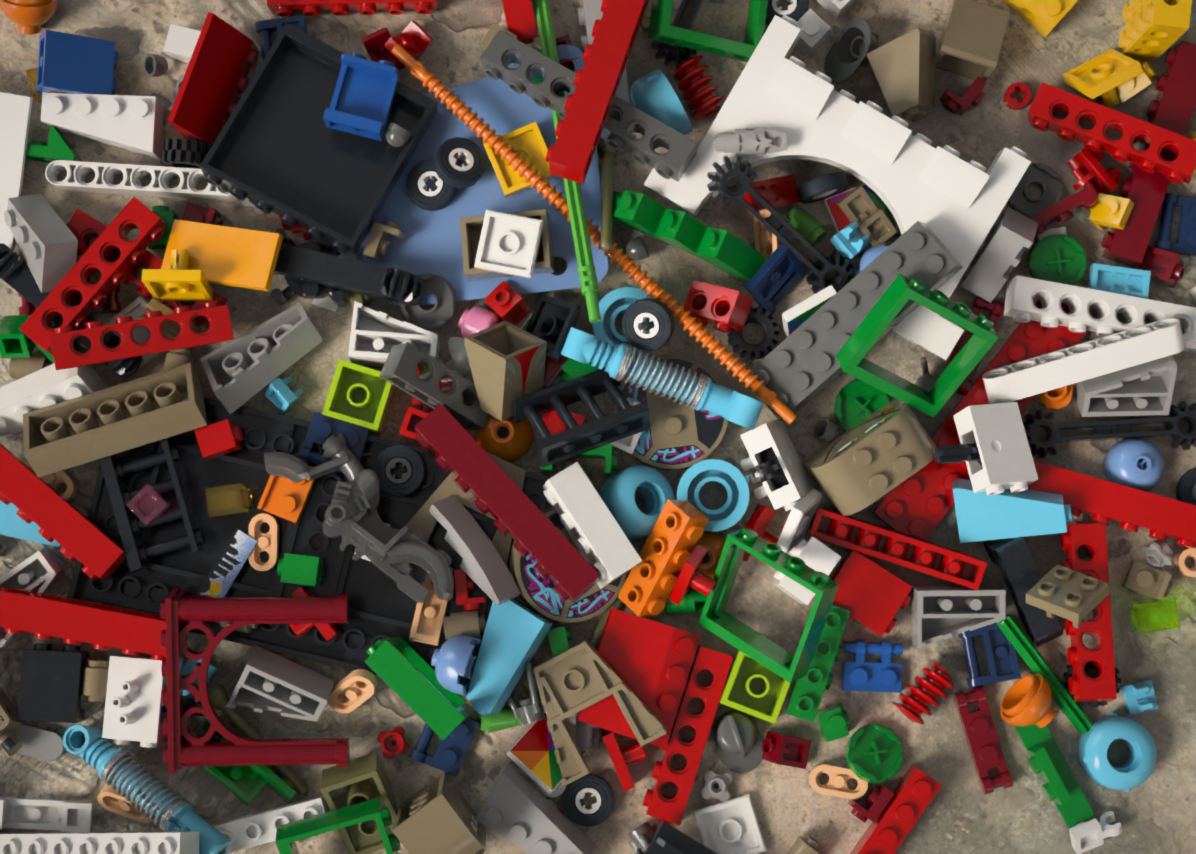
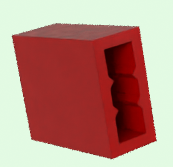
[831,549,912,636]

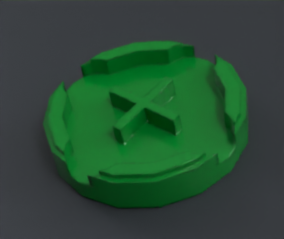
[1028,234,1087,286]
[833,380,890,431]
[846,724,904,783]

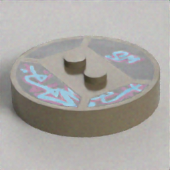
[614,355,728,470]
[510,506,627,622]

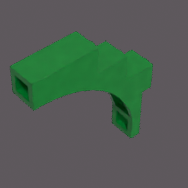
[601,189,768,283]

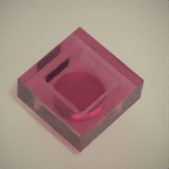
[126,484,170,526]

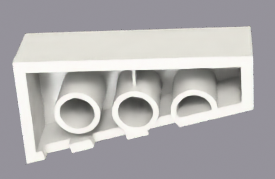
[41,93,164,160]
[0,352,109,436]
[543,462,642,589]

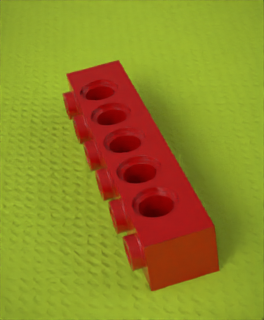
[267,0,439,17]
[1028,82,1196,184]
[19,197,166,355]
[66,208,228,328]
[49,301,234,371]
[809,505,987,590]
[1060,524,1117,702]
[642,645,733,825]

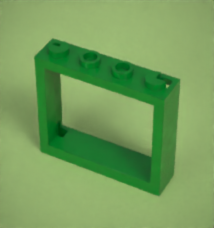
[648,0,768,62]
[836,273,999,418]
[698,528,839,683]
[364,636,474,740]
[275,798,401,854]

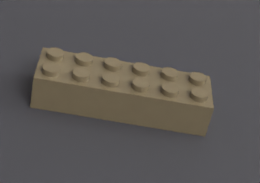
[23,362,207,478]

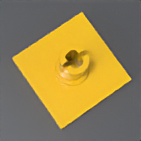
[1062,48,1143,107]
[483,121,556,198]
[142,249,213,301]

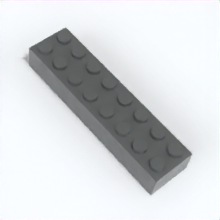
[751,221,963,421]

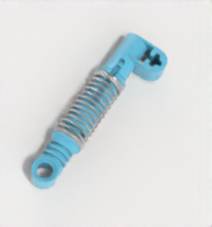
[561,327,764,430]
[63,725,232,854]

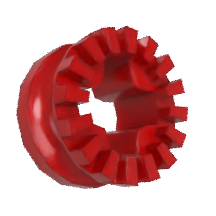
[1003,82,1031,110]

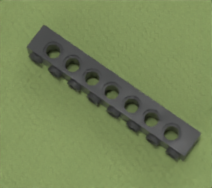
[481,30,697,182]

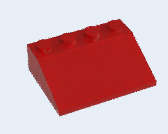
[168,12,259,145]
[576,607,701,749]

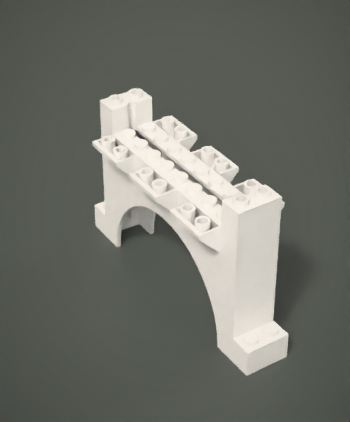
[644,15,1031,360]

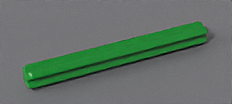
[997,614,1093,734]

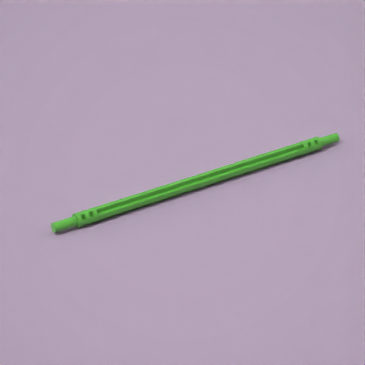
[533,0,601,323]

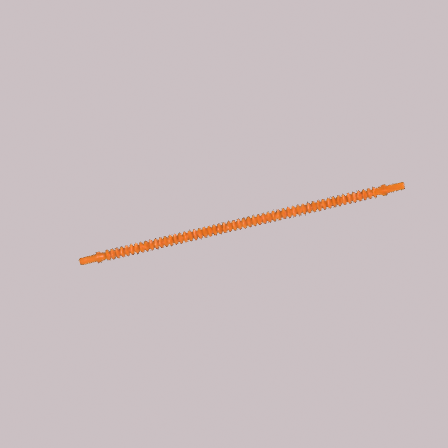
[391,44,797,425]

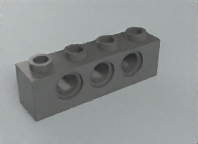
[379,342,491,431]

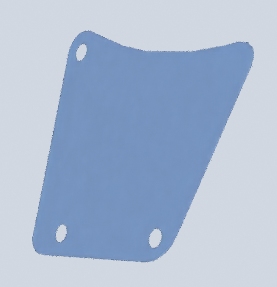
[356,45,609,305]

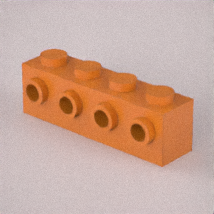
[618,499,709,617]

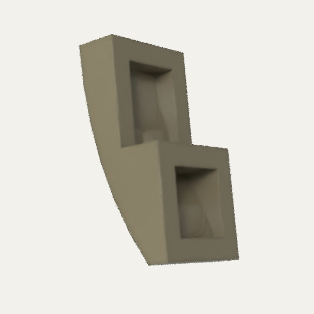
[836,186,897,247]

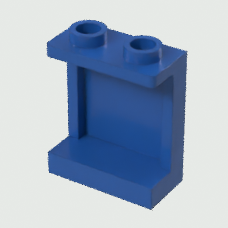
[36,30,118,95]
[323,53,400,141]

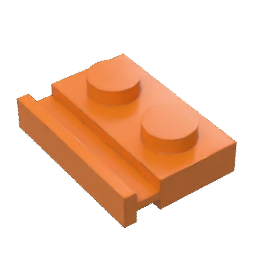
[257,466,316,524]

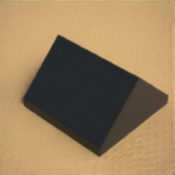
[525,295,582,364]

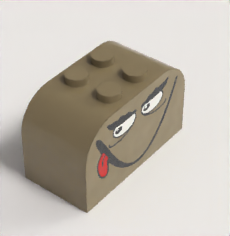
[802,398,936,516]
[392,772,486,854]

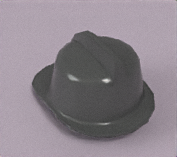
[824,18,879,83]
[711,705,763,773]

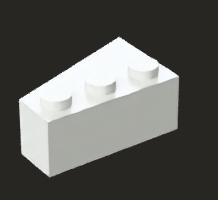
[348,301,440,370]

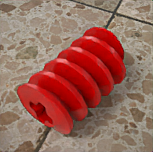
[673,55,723,120]
[892,660,956,725]

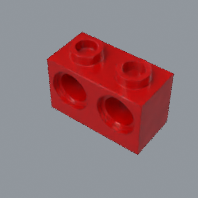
[683,280,754,334]

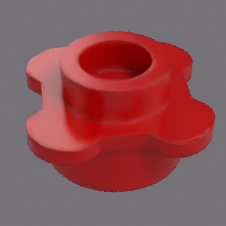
[377,726,410,759]

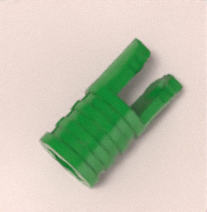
[665,587,707,615]

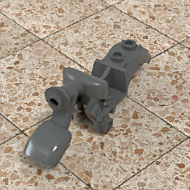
[264,433,454,603]

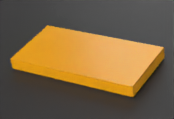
[161,219,283,291]

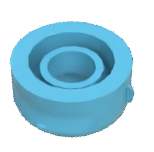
[631,68,692,135]
[592,285,655,357]
[677,459,750,532]
[599,465,675,541]
[1078,712,1157,793]

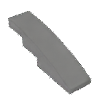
[429,495,520,606]

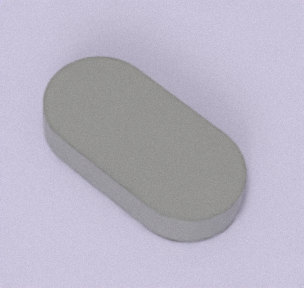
[14,724,66,761]

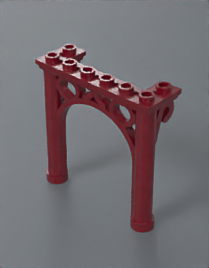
[160,586,350,773]

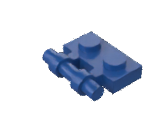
[842,639,903,693]

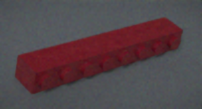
[1101,40,1196,268]
[414,404,600,604]

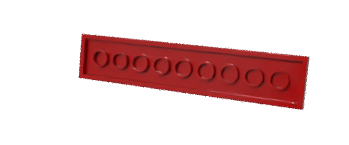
[873,299,1088,540]

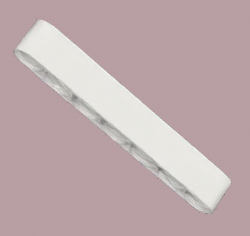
[45,160,240,201]
[982,318,1185,404]

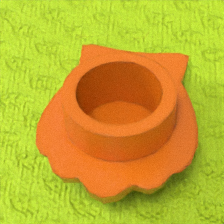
[1039,383,1076,410]

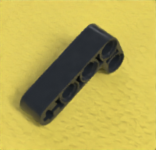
[984,537,1063,648]

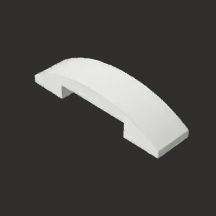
[0,798,93,833]

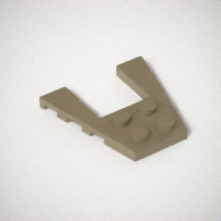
[406,451,527,566]
[534,640,668,786]

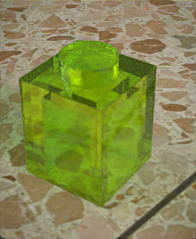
[1131,599,1180,633]

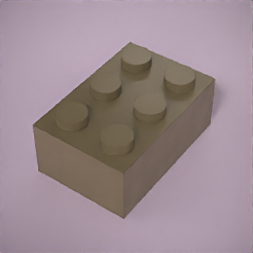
[460,209,555,281]

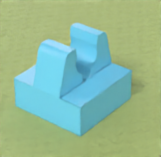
[829,222,870,260]
[264,377,303,415]
[1120,679,1158,715]

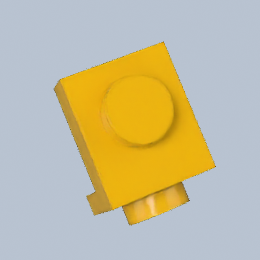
[1116,59,1156,103]
[1089,193,1134,230]

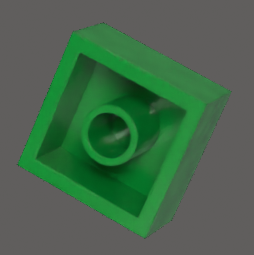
[547,625,574,657]

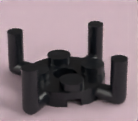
[271,229,347,307]

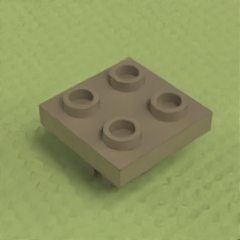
[1026,564,1110,629]

